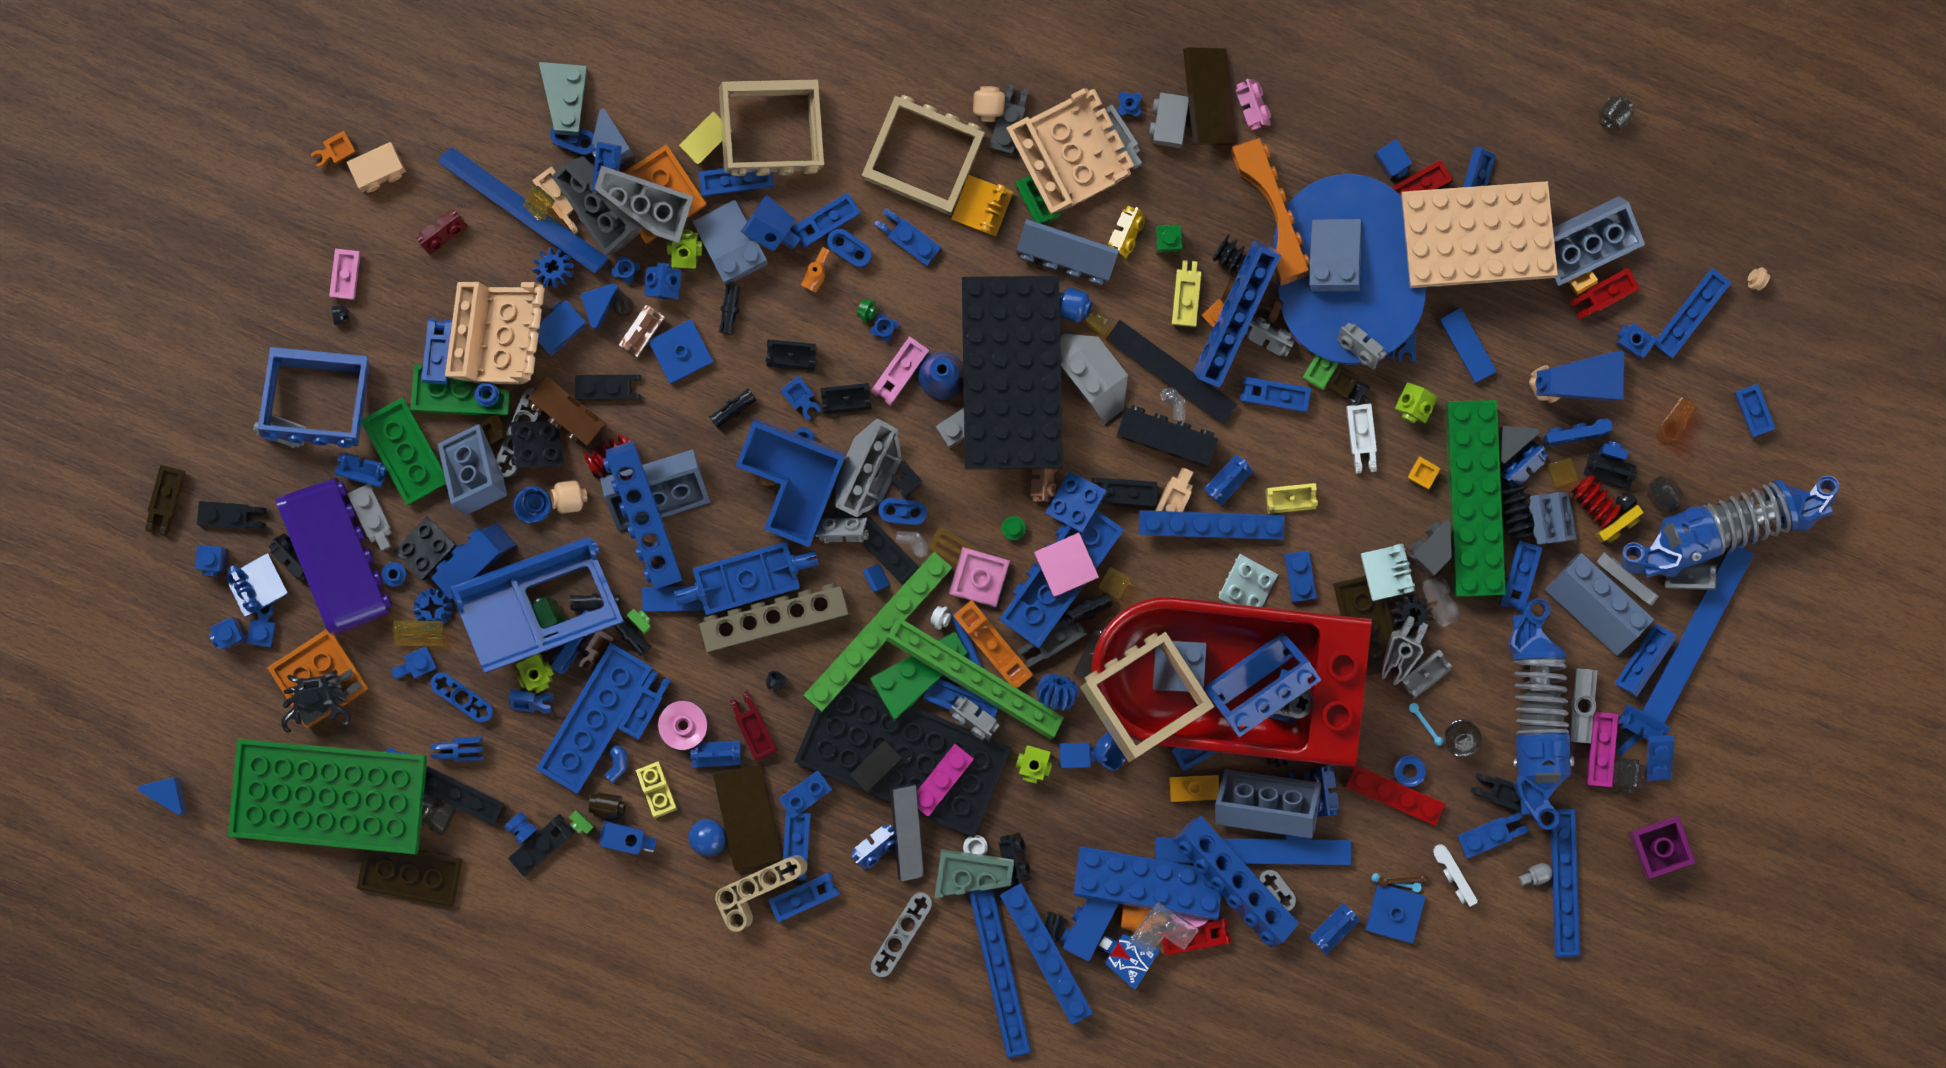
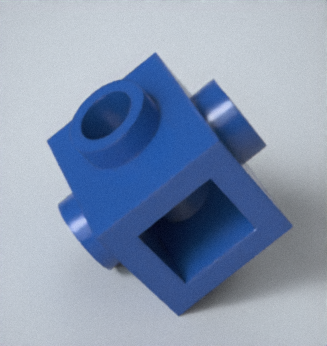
[644,263,681,300]

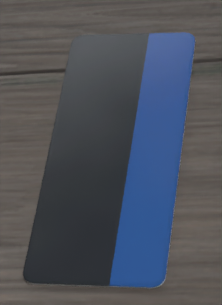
[1615,728,1642,756]

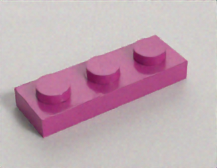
[1586,712,1618,787]
[916,744,974,816]

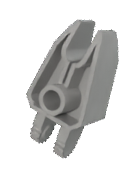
[1381,616,1428,685]

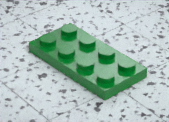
[362,397,446,506]

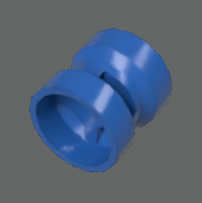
[504,811,538,845]

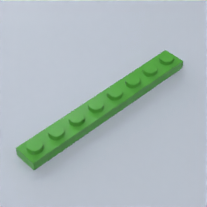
[803,552,952,712]
[885,617,1064,740]

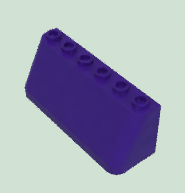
[276,478,392,635]

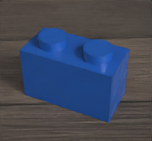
[537,300,588,357]

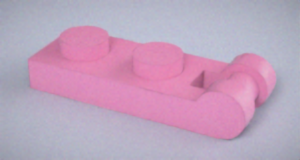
[871,336,929,406]

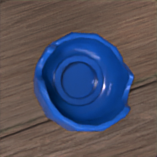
[514,486,551,524]
[1094,732,1126,771]
[688,819,727,857]

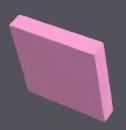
[1034,533,1099,597]
[949,547,1010,607]

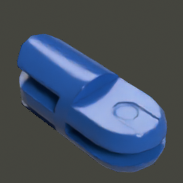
[430,736,484,762]

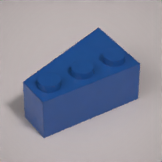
[431,523,517,599]

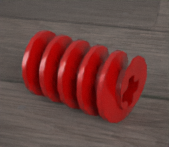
[583,433,631,480]
[1568,475,1621,529]

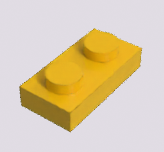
[1595,505,1644,543]

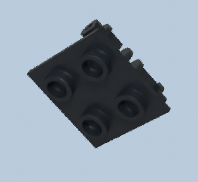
[510,421,564,468]
[394,516,457,581]

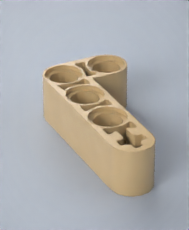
[715,855,807,932]

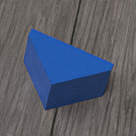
[581,283,620,331]
[137,777,187,815]

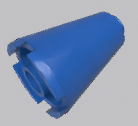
[918,351,963,400]

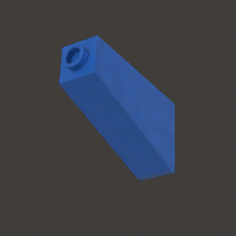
[1535,351,1624,401]

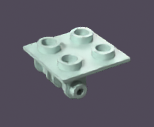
[1360,544,1415,601]
[1218,554,1278,607]

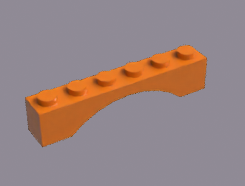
[1231,138,1310,286]

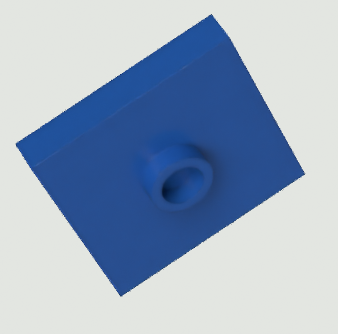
[649,319,714,384]
[1365,883,1426,943]

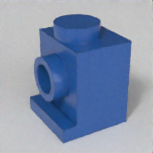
[1616,322,1658,361]

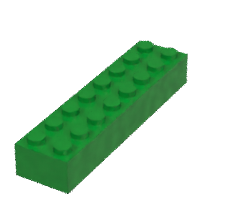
[1444,400,1506,598]

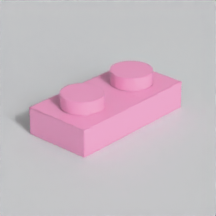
[329,249,361,300]

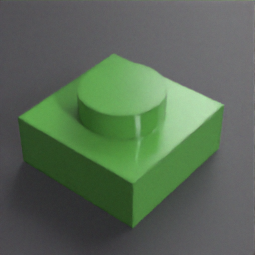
[627,609,651,635]
[569,810,596,834]

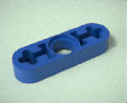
[430,673,494,722]

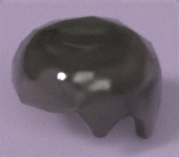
[1444,719,1482,758]

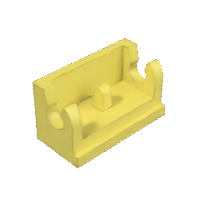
[678,112,732,165]
[1265,483,1318,514]

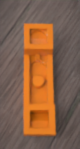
[953,600,1033,688]

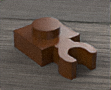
[574,631,614,672]

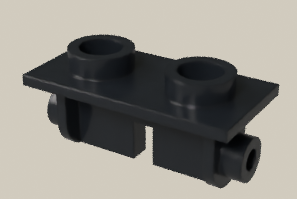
[1583,452,1637,489]
[269,533,306,582]
[998,832,1031,885]

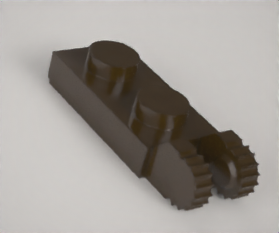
[145,465,186,536]

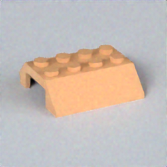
[1006,88,1135,214]
[445,282,545,384]

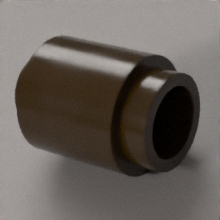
[588,792,626,820]

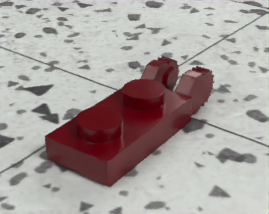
[729,690,778,761]

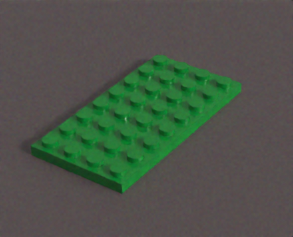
[228,739,427,854]

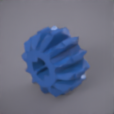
[532,247,574,289]
[1036,673,1079,711]

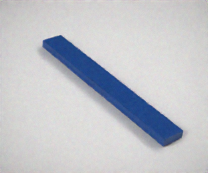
[438,147,609,273]
[1642,546,1754,723]
[1155,838,1351,865]
[969,889,1031,1059]

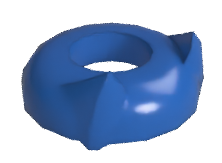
[1394,755,1426,787]

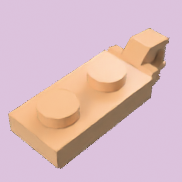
[1155,468,1193,512]

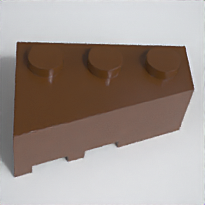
[527,375,605,445]

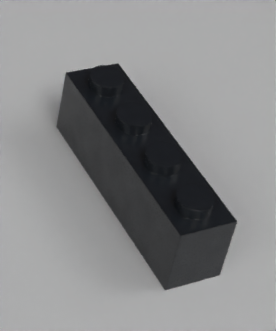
[1116,405,1219,468]

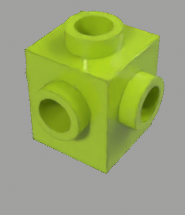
[667,230,702,268]
[1395,383,1438,424]
[516,654,554,693]
[1015,745,1052,783]

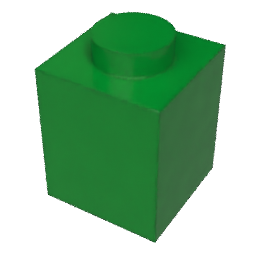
[1155,225,1182,254]

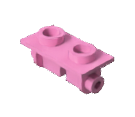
[1236,79,1271,131]

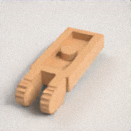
[532,166,581,234]

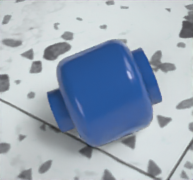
[1059,287,1093,323]

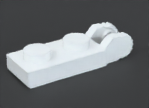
[1346,404,1377,474]
[1433,844,1477,907]

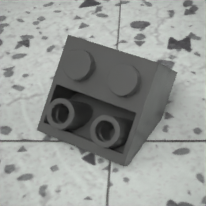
[1407,519,1452,578]

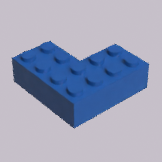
[735,418,846,547]

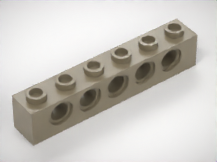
[699,583,849,653]

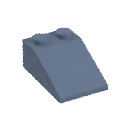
[692,200,768,286]
[1310,219,1361,292]
[438,424,507,515]

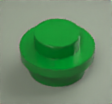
[857,299,878,323]
[1001,516,1026,540]

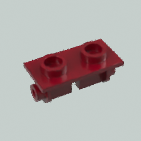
[416,209,468,255]

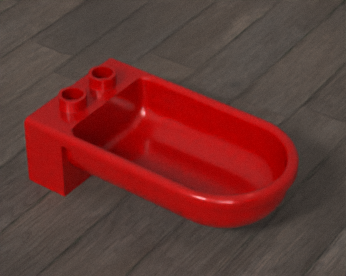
[1091,597,1372,767]

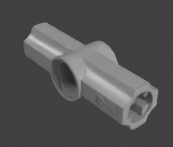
[1570,668,1597,744]

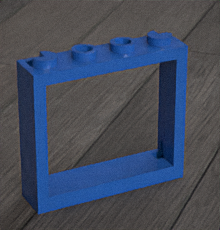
[258,347,370,448]
[1204,632,1321,737]

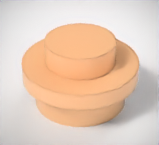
[1747,267,1770,291]

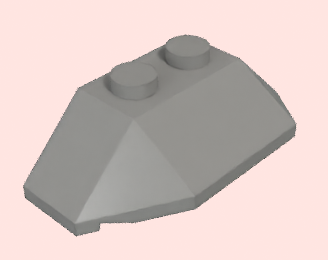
[1060,334,1128,425]
[835,419,902,517]

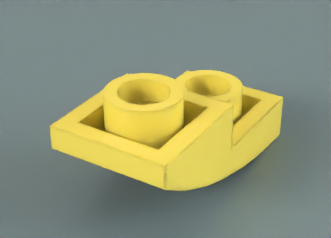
[636,761,677,818]

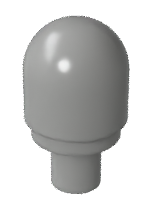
[1518,863,1553,886]

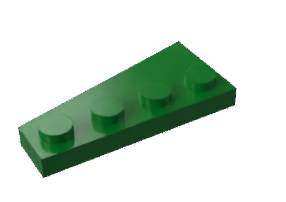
[410,363,510,417]
[870,632,967,722]

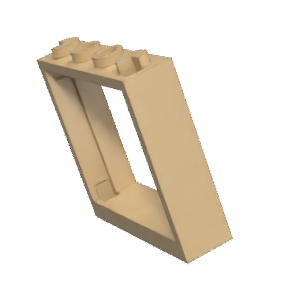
[719,80,824,176]
[862,95,985,216]
[1080,632,1214,762]

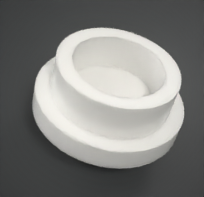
[930,606,951,630]
[963,835,988,855]

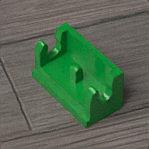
[1015,175,1060,225]

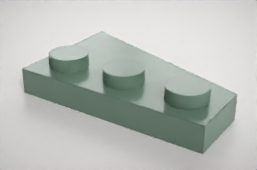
[934,849,1014,899]

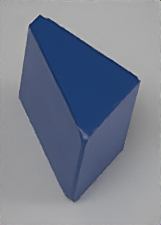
[863,564,890,593]

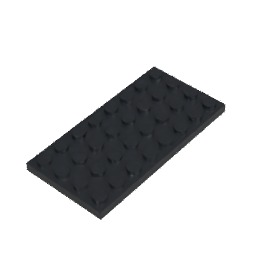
[962,276,1063,470]
[794,680,1012,838]

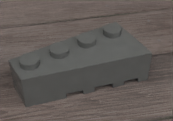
[552,157,645,256]

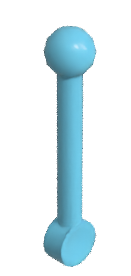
[1409,703,1444,746]
[1371,873,1421,892]

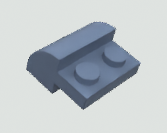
[1529,492,1577,545]

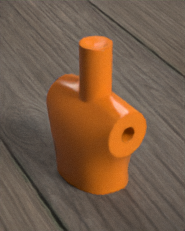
[800,247,831,293]
[1121,905,1167,935]

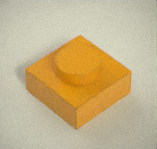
[1568,271,1598,295]
[1407,456,1441,490]

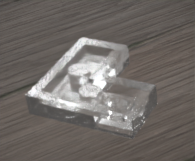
[1129,901,1198,956]

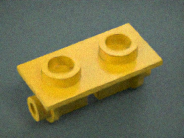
[1108,206,1146,259]

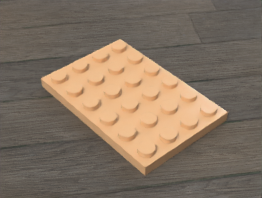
[1401,181,1558,288]

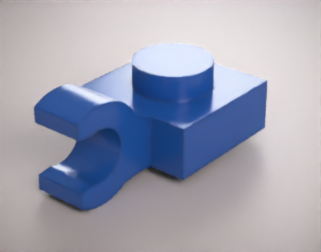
[1397,329,1416,363]
[391,646,437,679]
[509,689,554,713]

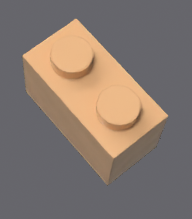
[347,142,406,193]

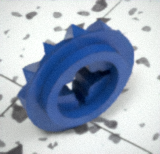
[413,589,453,627]

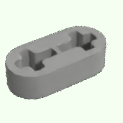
[1258,870,1296,911]

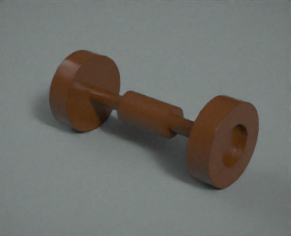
[1221,278,1283,324]

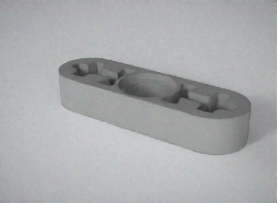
[1597,552,1660,606]

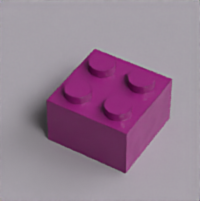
[1627,816,1695,879]

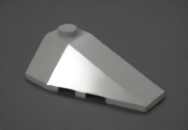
[594,166,693,243]

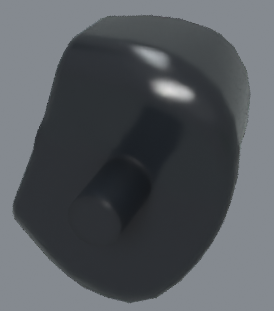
[1347,381,1370,406]

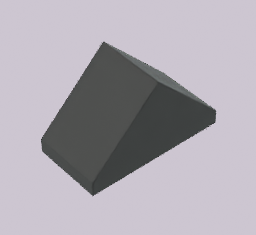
[1499,426,1540,466]

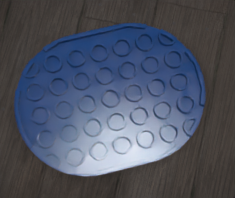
[1274,174,1426,365]

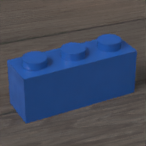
[1060,898,1118,962]

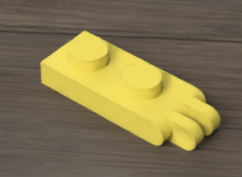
[1171,260,1201,327]

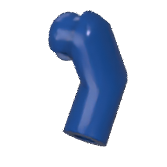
[605,746,628,783]

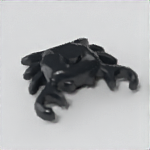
[281,670,351,733]

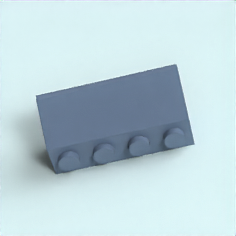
[1552,196,1645,286]
[1016,219,1119,285]
[600,449,710,531]
[1545,553,1654,656]
[1215,769,1321,838]

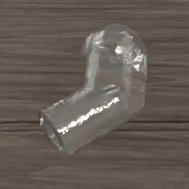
[1160,388,1185,421]
[896,531,928,557]

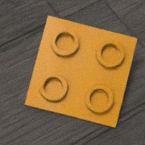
[951,175,1013,237]

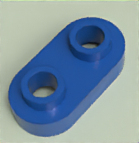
[550,127,596,156]
[827,229,872,268]
[879,498,927,525]

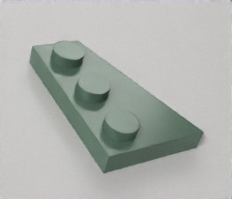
[539,62,587,136]

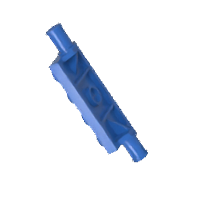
[674,542,819,616]

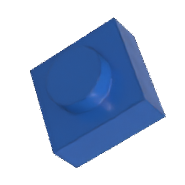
[1599,441,1629,461]

